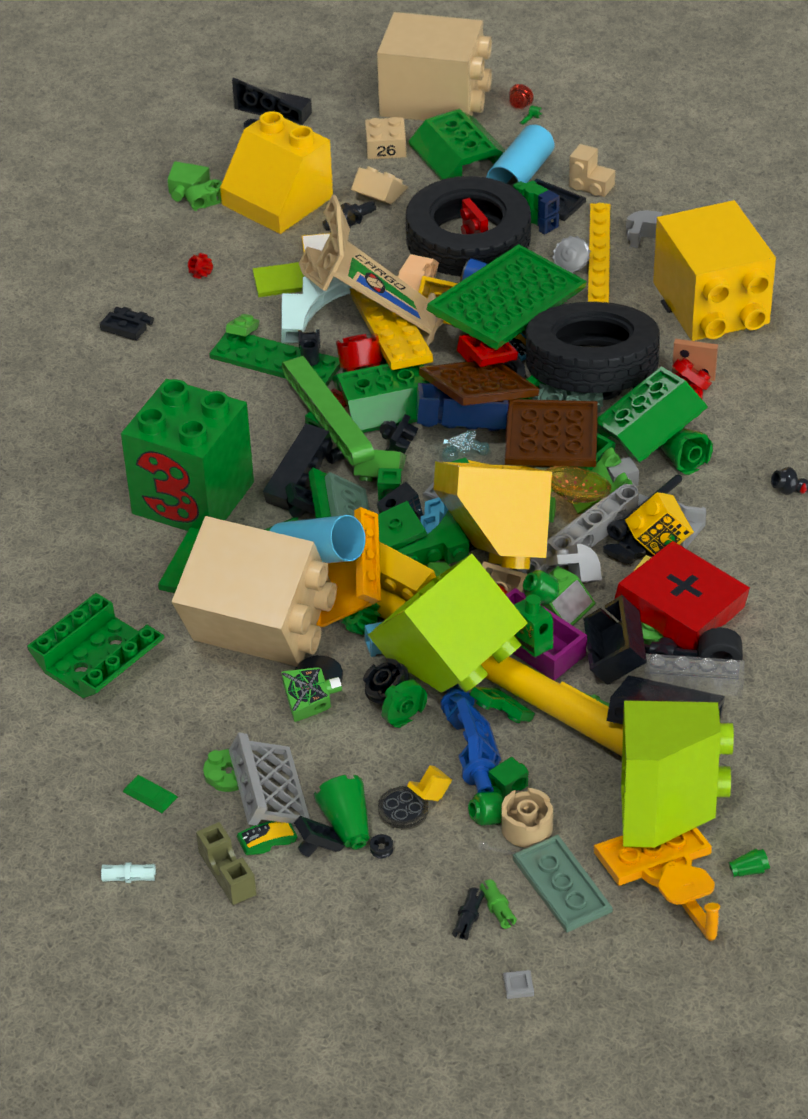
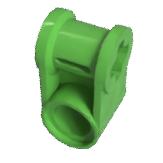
[185,179,222,211]

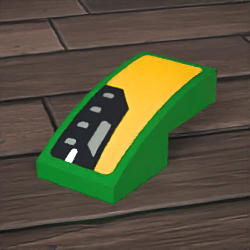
[237,821,298,855]

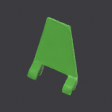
[570,447,633,514]

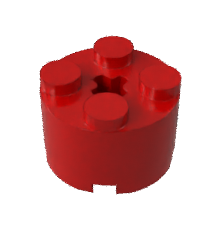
[336,333,383,372]

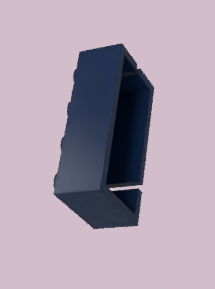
[416,383,508,431]

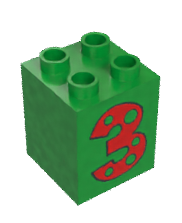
[121,378,254,531]

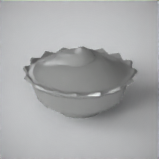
[552,236,590,273]

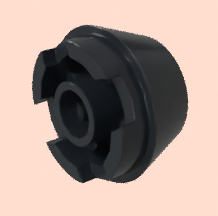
[363,658,410,706]

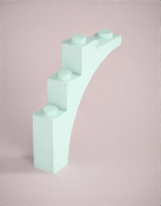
[281,277,352,344]

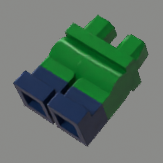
[513,180,560,235]

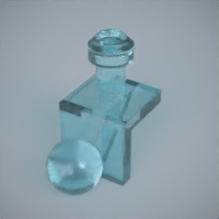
[442,430,490,462]

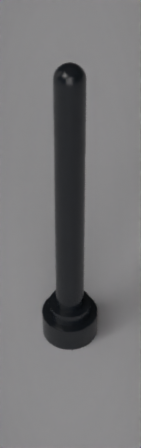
[607,474,682,540]

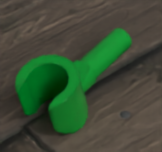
[520,106,542,125]

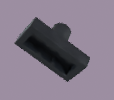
[285,482,316,519]
[294,816,345,857]

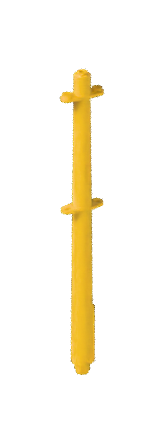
[377,587,623,756]

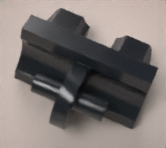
[379,414,419,454]

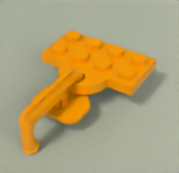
[594,827,720,941]

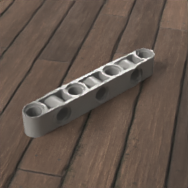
[517,484,639,574]

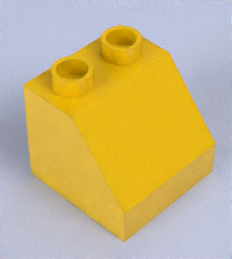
[220,111,333,234]
[433,461,552,569]

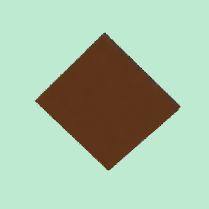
[419,361,539,406]
[505,399,598,467]

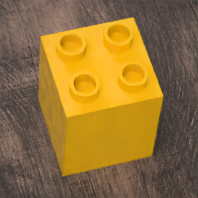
[653,200,776,341]

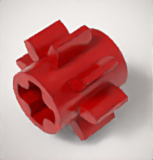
[188,253,213,279]

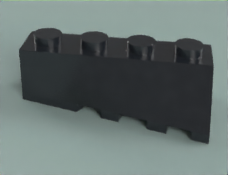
[263,423,333,511]

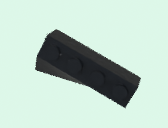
[232,77,312,125]

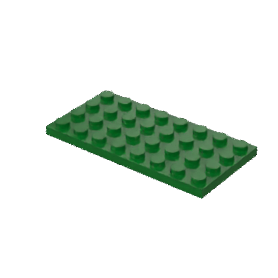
[426,244,587,350]

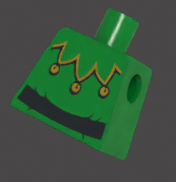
[514,594,553,657]

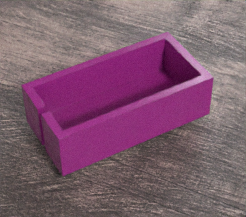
[506,588,587,681]

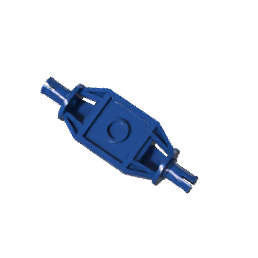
[440,684,501,793]

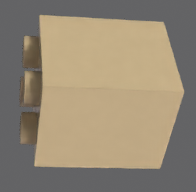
[377,12,492,121]
[172,516,337,666]

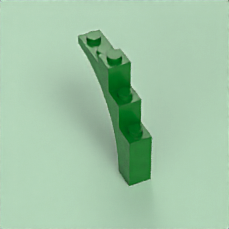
[397,457,469,565]

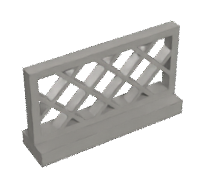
[229,732,310,825]

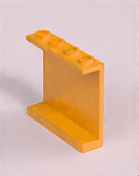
[316,507,381,627]

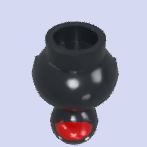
[771,467,808,495]

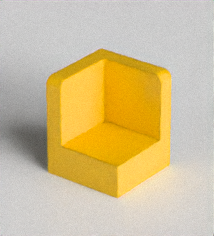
[407,765,452,801]

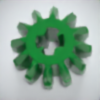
[341,603,381,635]

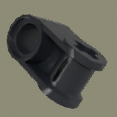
[298,329,321,366]

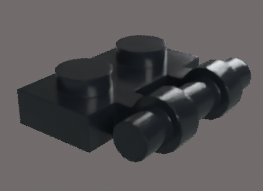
[99,307,154,341]

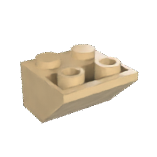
[351,166,408,204]

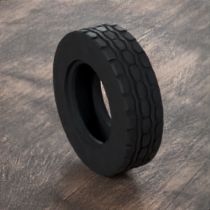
[405,176,531,277]
[526,302,660,393]

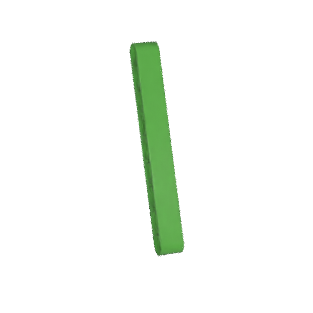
[282,356,375,466]

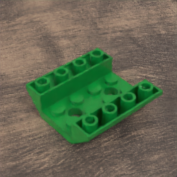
[409,109,506,180]
[332,364,431,433]
[597,366,708,463]
[27,593,165,698]

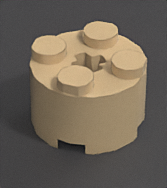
[502,788,553,848]

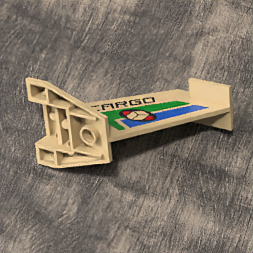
[299,195,444,346]

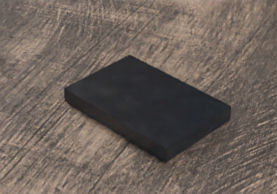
[534,179,586,221]

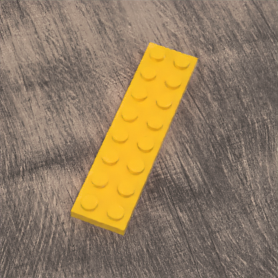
[350,288,433,370]

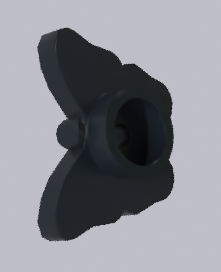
[603,531,647,564]

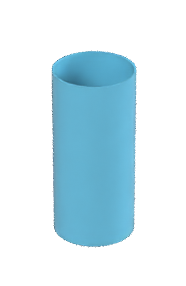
[486,125,555,184]
[270,515,366,563]

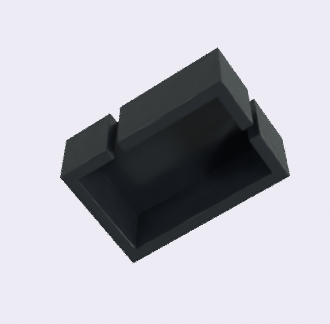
[583,595,647,684]

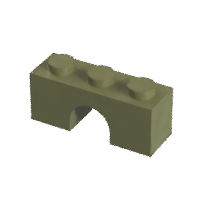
[196,822,256,905]

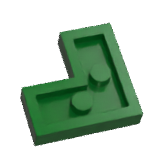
[469,686,535,723]

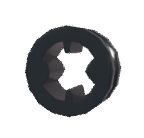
[370,834,393,859]

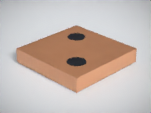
[672,339,718,381]

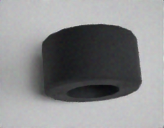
[698,627,743,672]

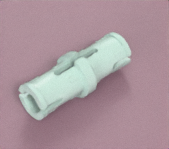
[101,862,156,883]

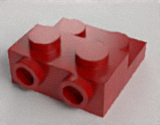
[457,334,518,367]

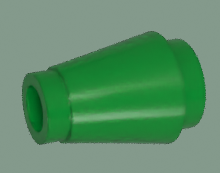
[729,848,770,877]

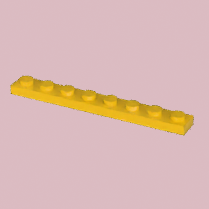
[588,203,610,303]

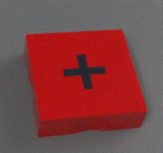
[614,541,750,650]

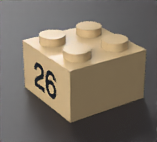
[365,117,406,159]

